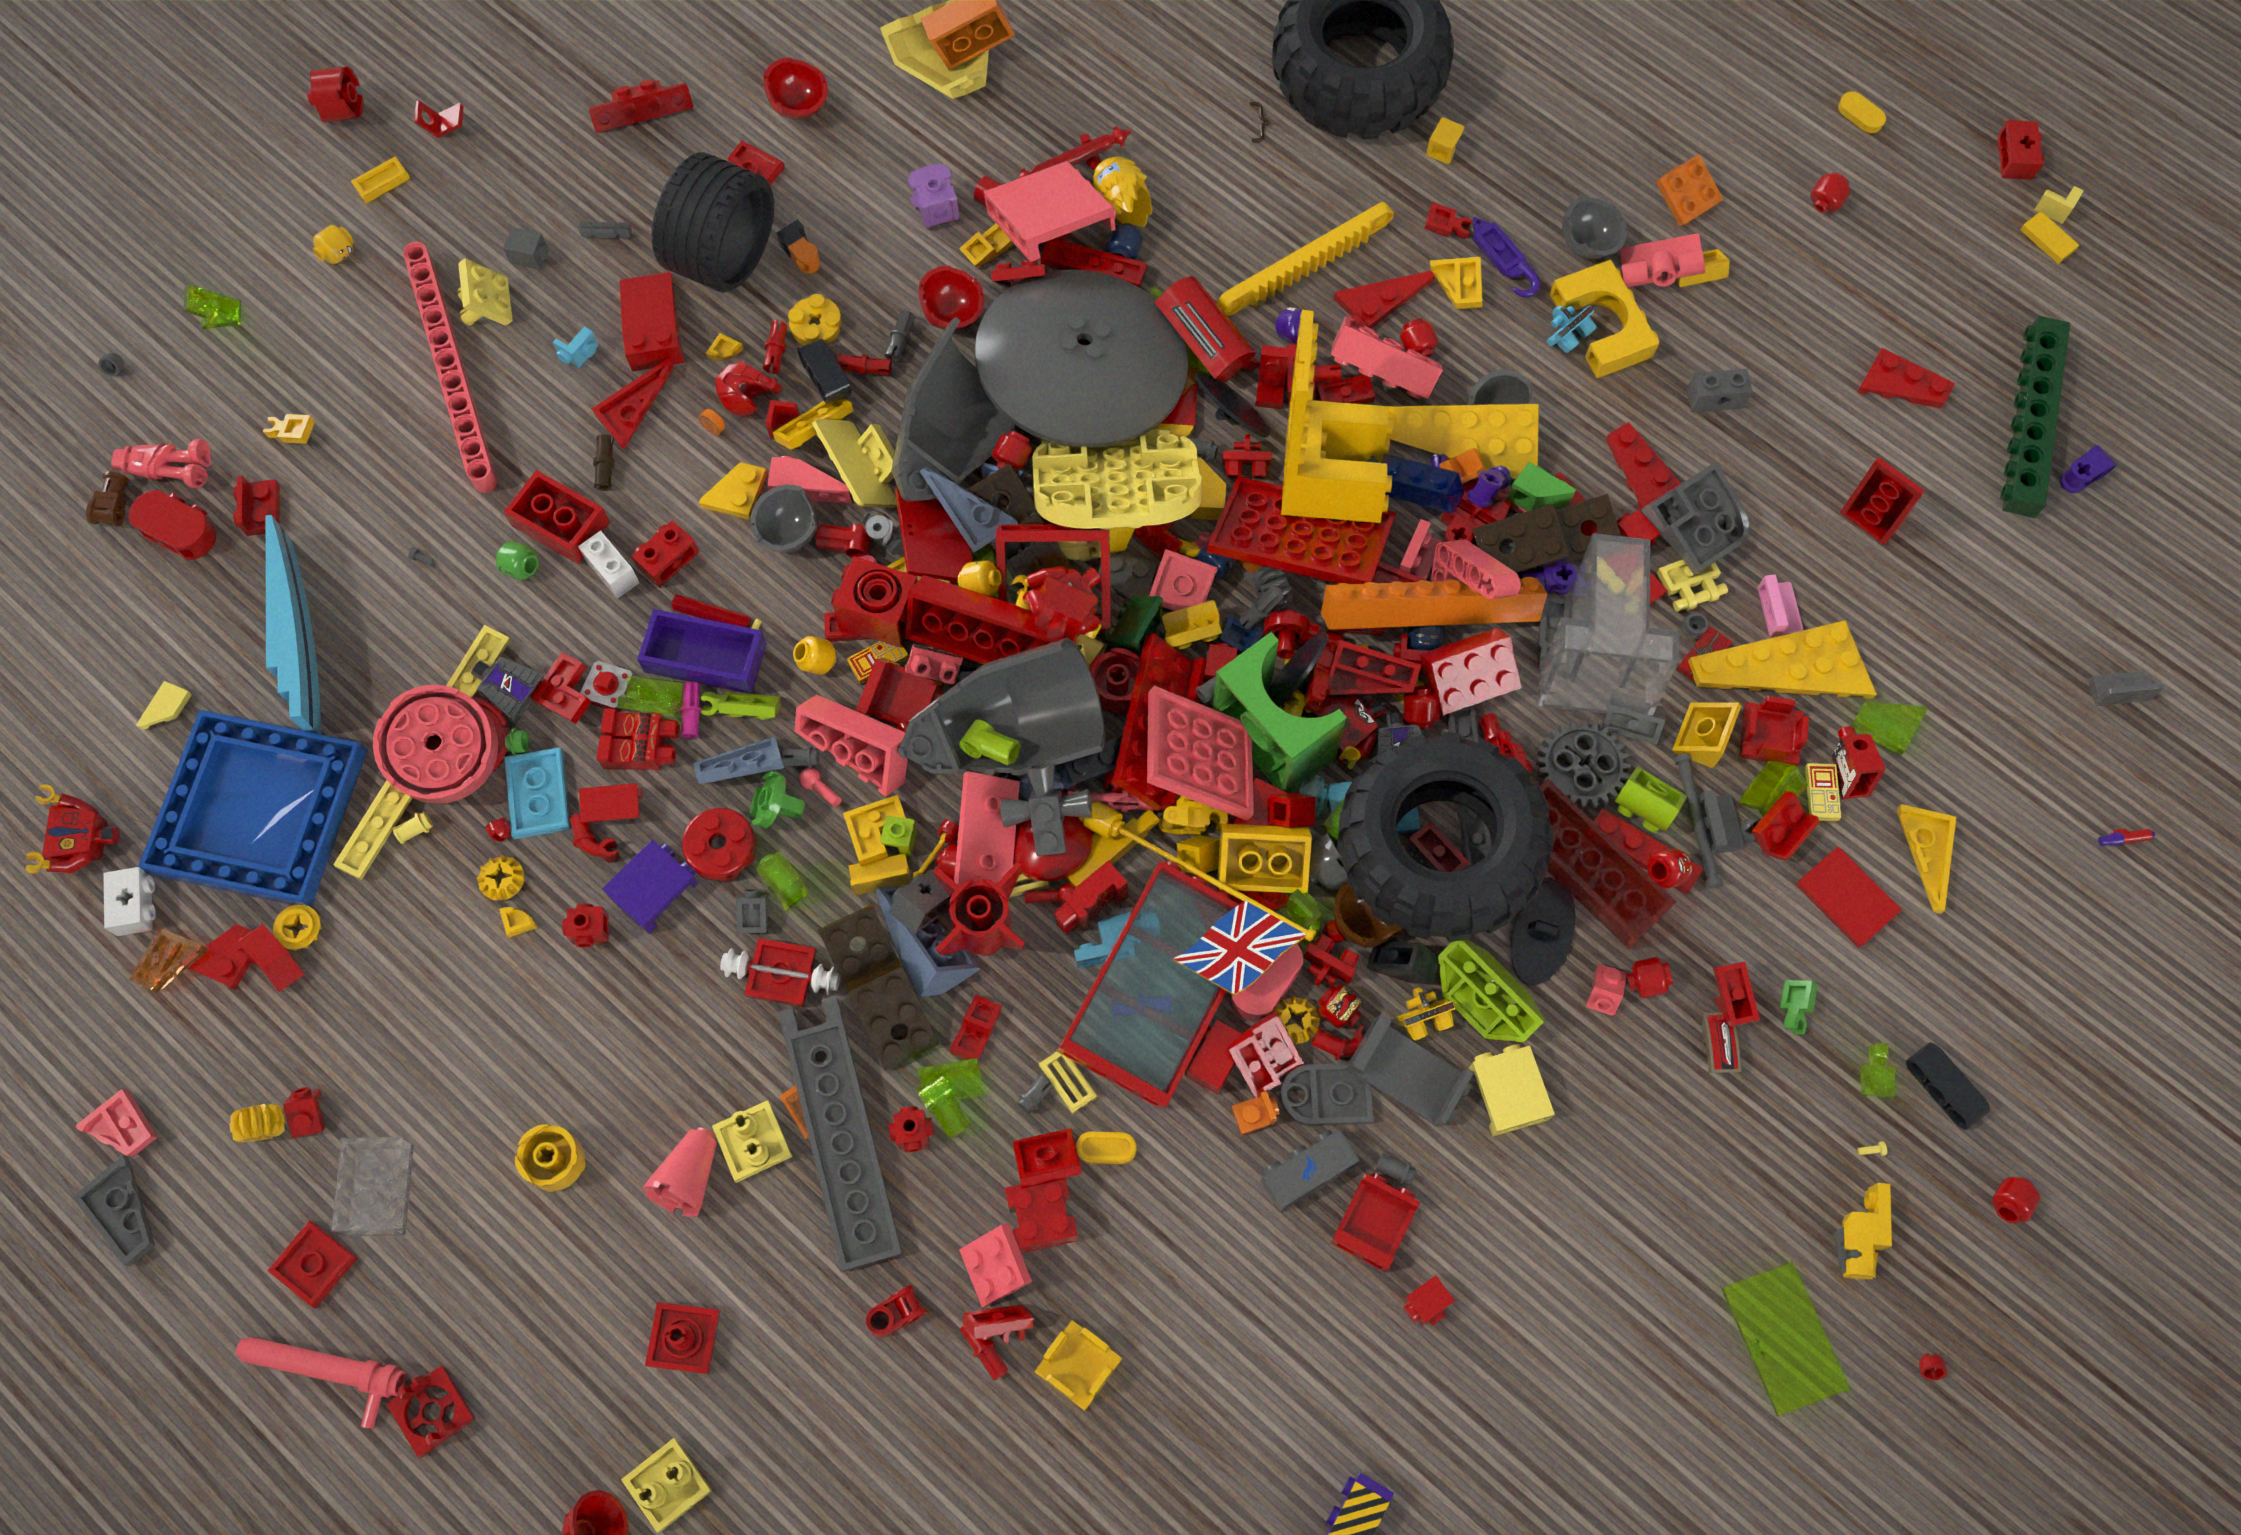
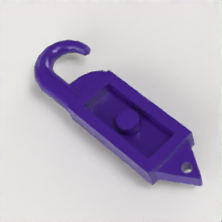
[1472,217,1541,297]

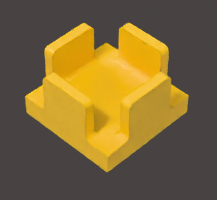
[1034,1320,1122,1411]

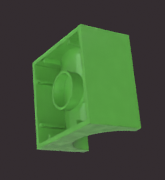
[1213,632,1347,793]

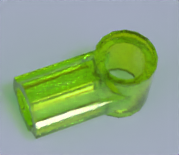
[916,1073,971,1138]

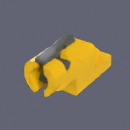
[1834,1183,1892,1279]

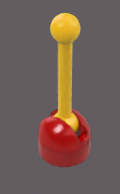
[912,819,959,879]

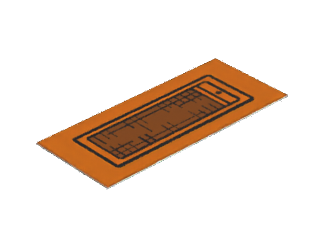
[779,1085,809,1139]

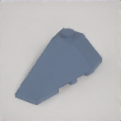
[876,886,980,997]

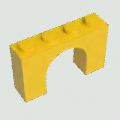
[1550,260,1659,378]

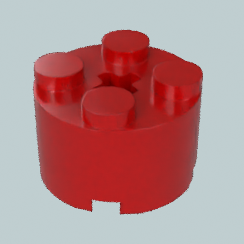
[307,66,364,123]
[1090,648,1140,714]

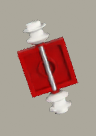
[720,938,840,1007]

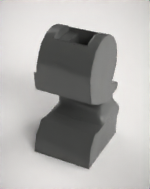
[862,510,904,557]

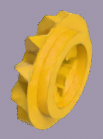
[476,855,525,901]
[273,904,322,951]
[1274,996,1320,1044]

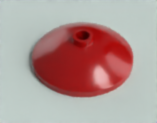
[1013,816,1093,881]

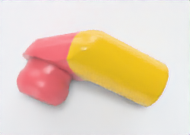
[1178,532,1211,557]

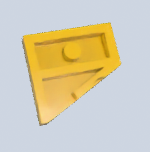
[1430,257,1482,309]
[699,462,767,520]

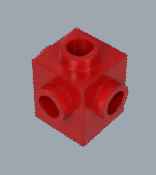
[562,904,609,948]
[889,1106,934,1153]

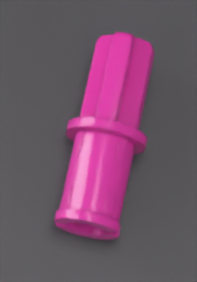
[679,681,702,739]

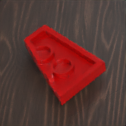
[1857,348,1955,408]

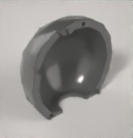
[1562,195,1627,260]
[1468,369,1532,405]
[750,484,819,553]

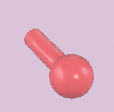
[799,768,842,807]

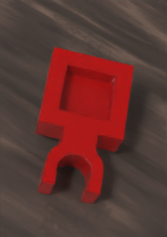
[1424,202,1473,239]

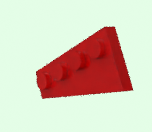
[1606,422,1681,509]

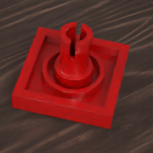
[991,260,1045,287]
[645,1302,721,1375]

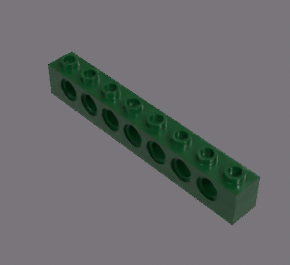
[2000,316,2071,518]

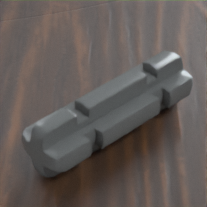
[580,222,632,238]

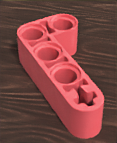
[1431,539,1520,599]

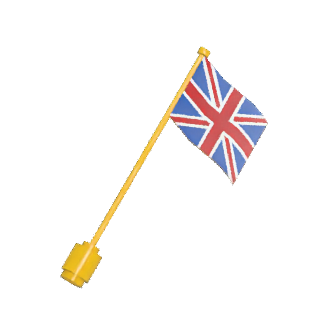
[1079,801,1316,995]

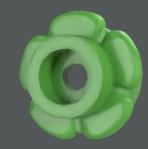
[505,728,529,755]

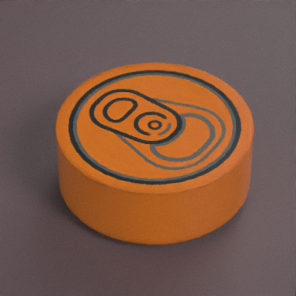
[698,409,725,435]

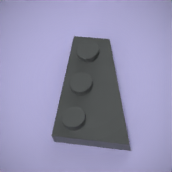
[72,1155,155,1267]

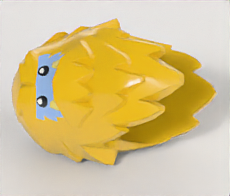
[1093,156,1153,227]

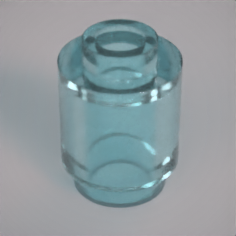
[1300,774,1330,818]

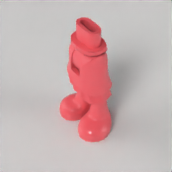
[111,439,211,489]

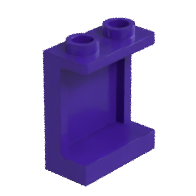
[602,839,698,935]

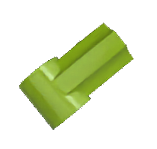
[959,719,1021,765]

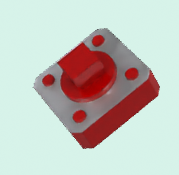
[580,661,635,712]

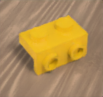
[1162,600,1223,650]

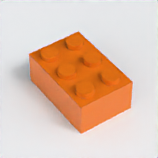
[921,0,1015,71]

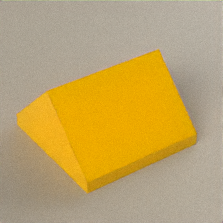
[1672,702,1741,769]

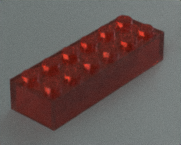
[1539,779,1677,950]

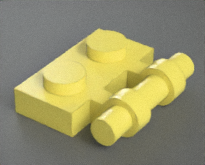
[1657,559,1728,612]

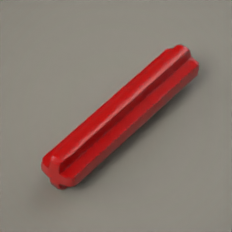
[671,595,751,628]

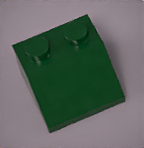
[1105,596,1163,658]

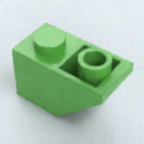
[1507,462,1576,511]

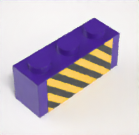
[1326,1473,1394,1535]

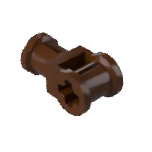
[86,471,129,526]

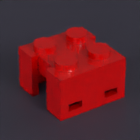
[1005,1178,1078,1253]

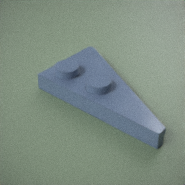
[920,466,1018,552]

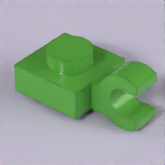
[1780,980,1818,1034]

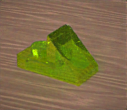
[184,284,241,329]

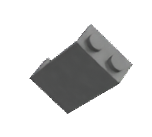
[1346,1014,1474,1127]

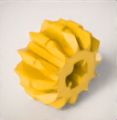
[229,1104,286,1143]

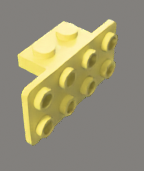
[812,419,897,508]

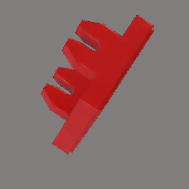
[386,1366,476,1458]

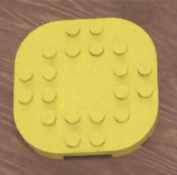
[1032,428,1202,530]

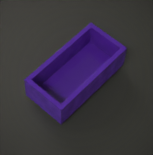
[637,609,767,694]

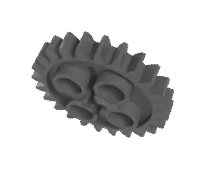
[1536,720,1631,811]

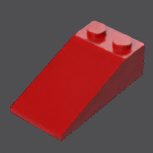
[619,272,684,372]
[1840,457,1925,545]

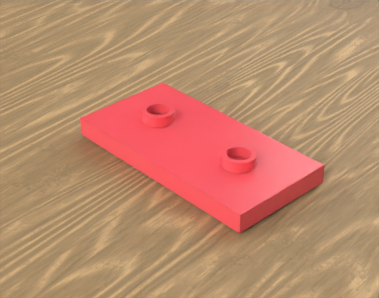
[954,771,1020,886]

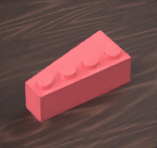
[1331,316,1443,399]
[794,695,908,797]

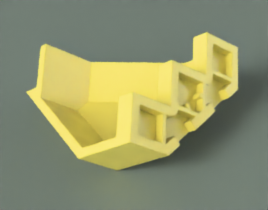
[880,0,989,99]

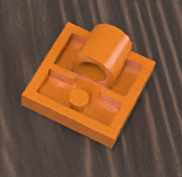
[1655,154,1724,227]

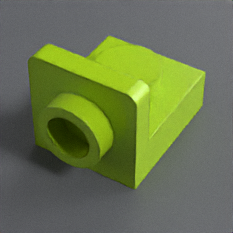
[881,816,918,858]

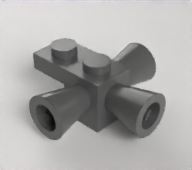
[1000,762,1092,856]

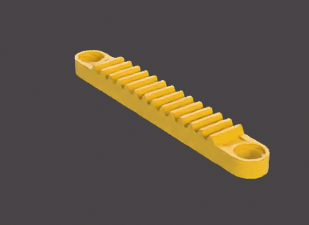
[1217,202,1394,316]

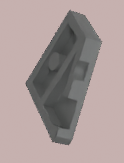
[1098,553,1157,601]

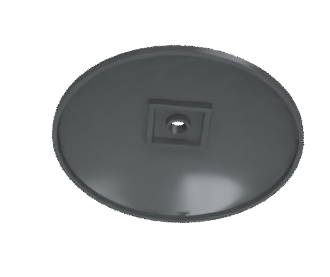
[975,270,1188,448]

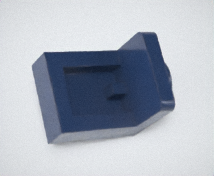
[1215,615,1264,655]

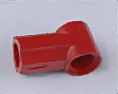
[816,524,872,558]

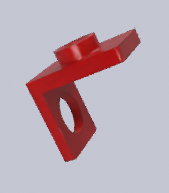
[414,100,464,138]

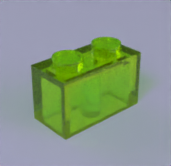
[756,851,808,912]

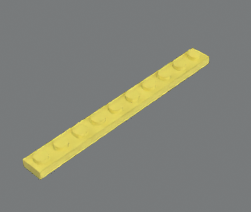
[334,625,510,880]

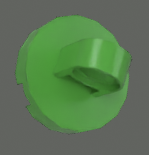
[750,771,805,828]

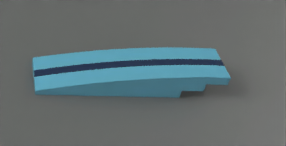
[266,515,321,734]

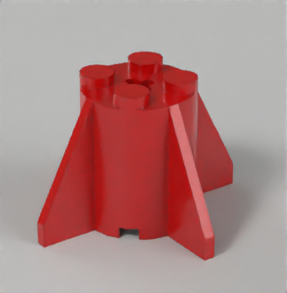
[933,862,1026,956]

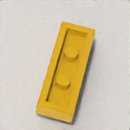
[773,398,854,450]

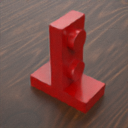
[1255,345,1289,409]

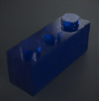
[1381,454,1465,514]

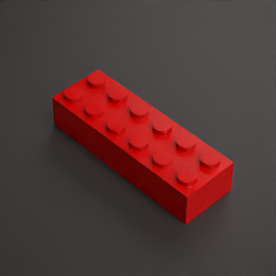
[905,575,1077,664]

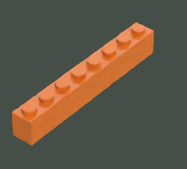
[1321,577,1547,629]

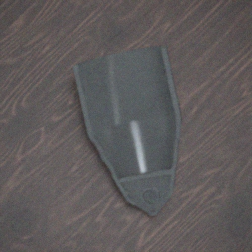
[891,317,1015,502]
[899,638,1105,775]

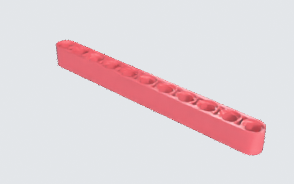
[403,242,498,493]

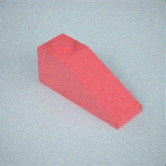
[767,456,853,504]

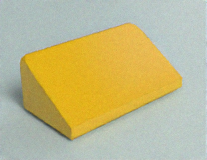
[1676,249,1730,287]

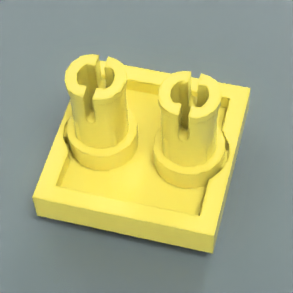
[458,258,513,326]
[712,1100,793,1183]
[621,1438,712,1533]

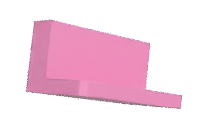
[1757,574,1803,637]

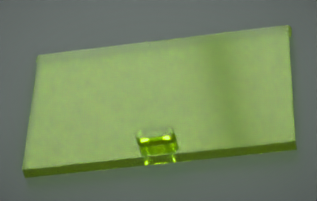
[1721,1261,1850,1416]

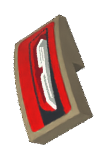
[1701,1013,1742,1073]

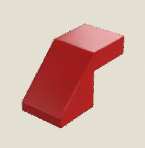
[237,924,305,992]

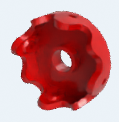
[682,808,757,882]

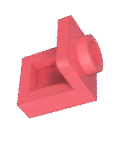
[1586,963,1627,1016]

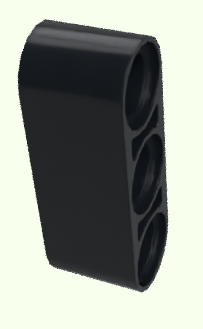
[797,338,852,404]
[1906,1042,1990,1130]

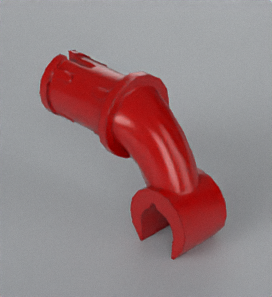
[570,813,620,863]
[1311,1025,1364,1060]

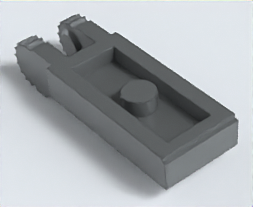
[1537,597,1570,674]

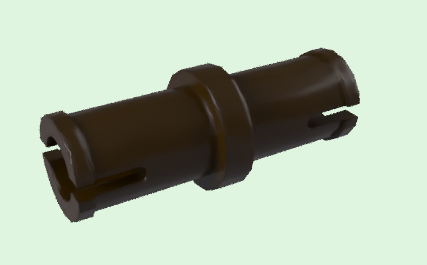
[593,434,615,491]

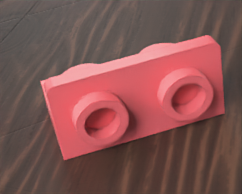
[1399,519,1442,581]

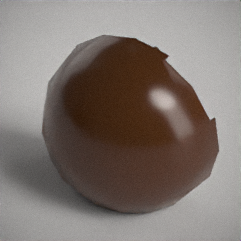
[1333,882,1404,948]

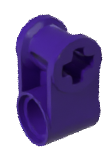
[2060,445,2117,493]

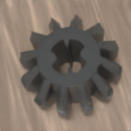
[1252,566,1293,611]

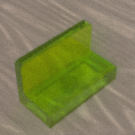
[1739,761,1808,817]
[917,1058,984,1105]

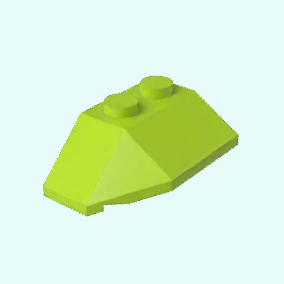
[1438,940,1545,1042]

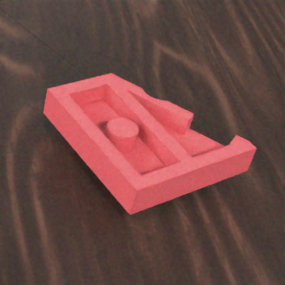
[76,1089,158,1156]

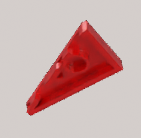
[1333,270,1435,329]
[591,358,674,449]

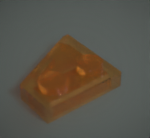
[129,928,208,993]

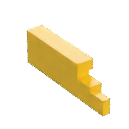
[1064,809,1160,887]

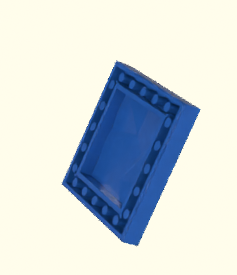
[138,710,368,907]

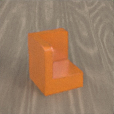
[1439,448,1486,489]

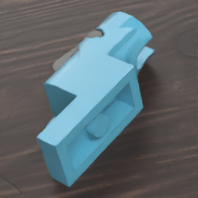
[1074,906,1160,969]

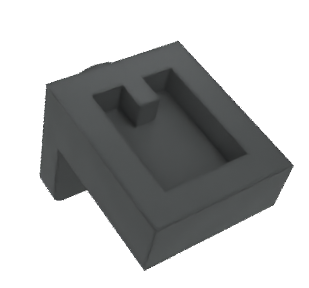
[736,889,769,933]

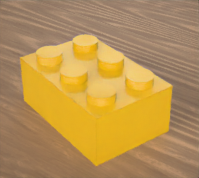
[1218,824,1312,894]

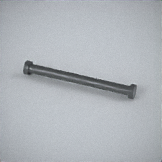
[1674,754,1723,889]

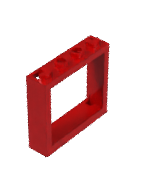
[996,524,1112,633]

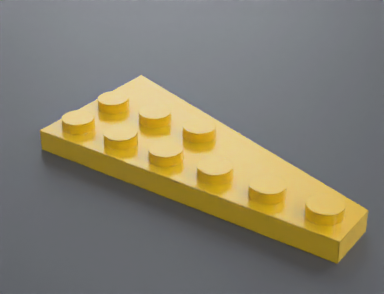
[1386,404,1539,479]
[1688,621,1877,699]

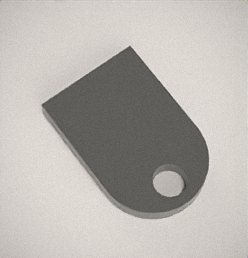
[1280,1063,1374,1126]

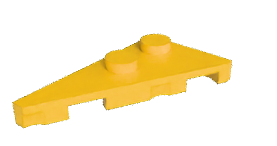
[1897,804,1956,914]

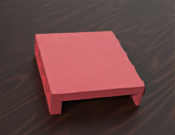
[984,161,1117,262]

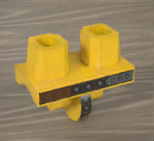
[1396,987,1455,1041]

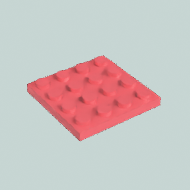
[1147,686,1254,821]

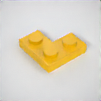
[843,795,906,866]

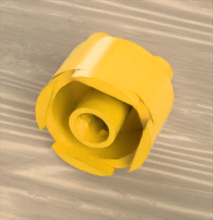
[515,1124,586,1192]

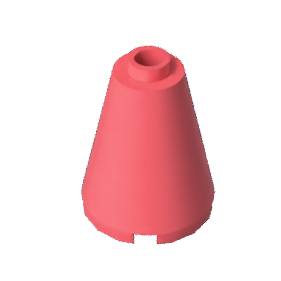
[642,1127,717,1217]

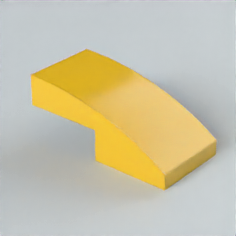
[959,223,1014,268]

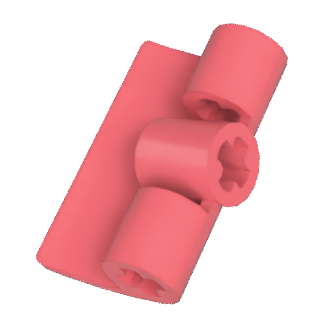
[1620,234,1705,288]

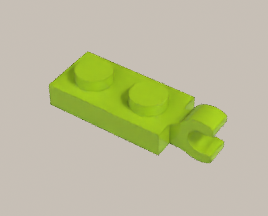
[701,692,781,720]

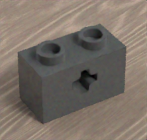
[1687,369,1752,412]
[889,869,951,934]

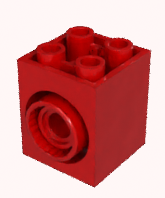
[831,556,918,648]

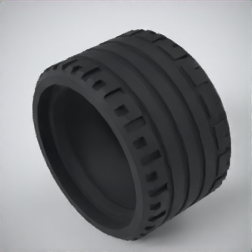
[651,152,774,293]

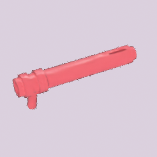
[236,1337,406,1429]

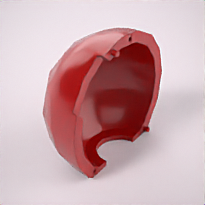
[763,57,828,120]
[918,265,985,331]

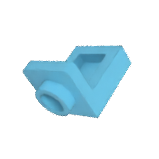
[552,326,599,368]

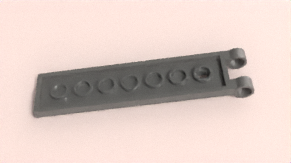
[778,995,902,1272]

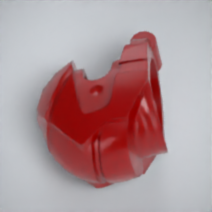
[715,360,782,417]

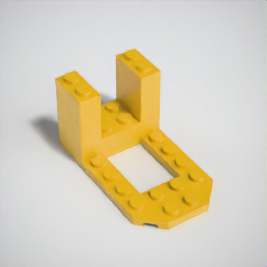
[1281,310,1393,523]

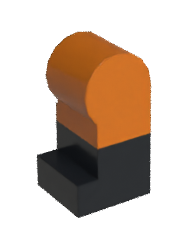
[776,219,820,274]

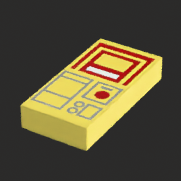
[1805,763,1841,821]

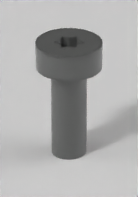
[408,547,434,566]

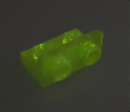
[617,676,684,714]

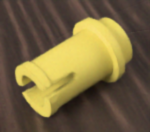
[392,812,433,844]

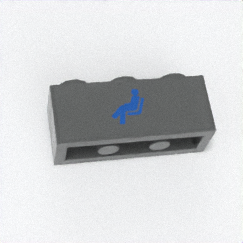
[1261,1129,1360,1212]

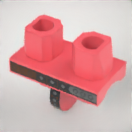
[905,644,963,684]

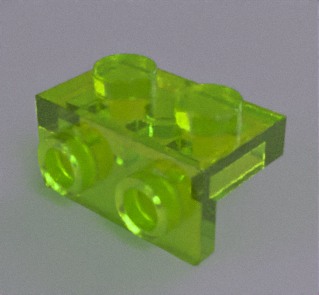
[1285,889,1323,946]

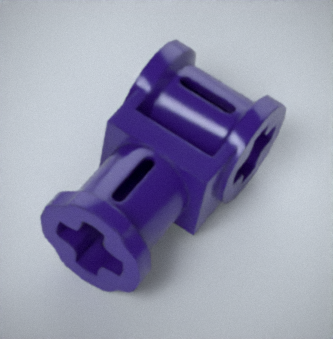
[1467,465,1512,508]
[1519,562,1577,595]

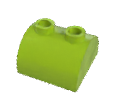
[1615,766,1687,833]

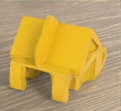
[1158,796,1228,836]

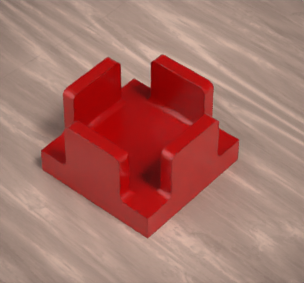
[1739,696,1809,767]

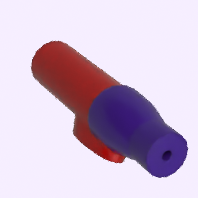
[2098,829,2155,846]

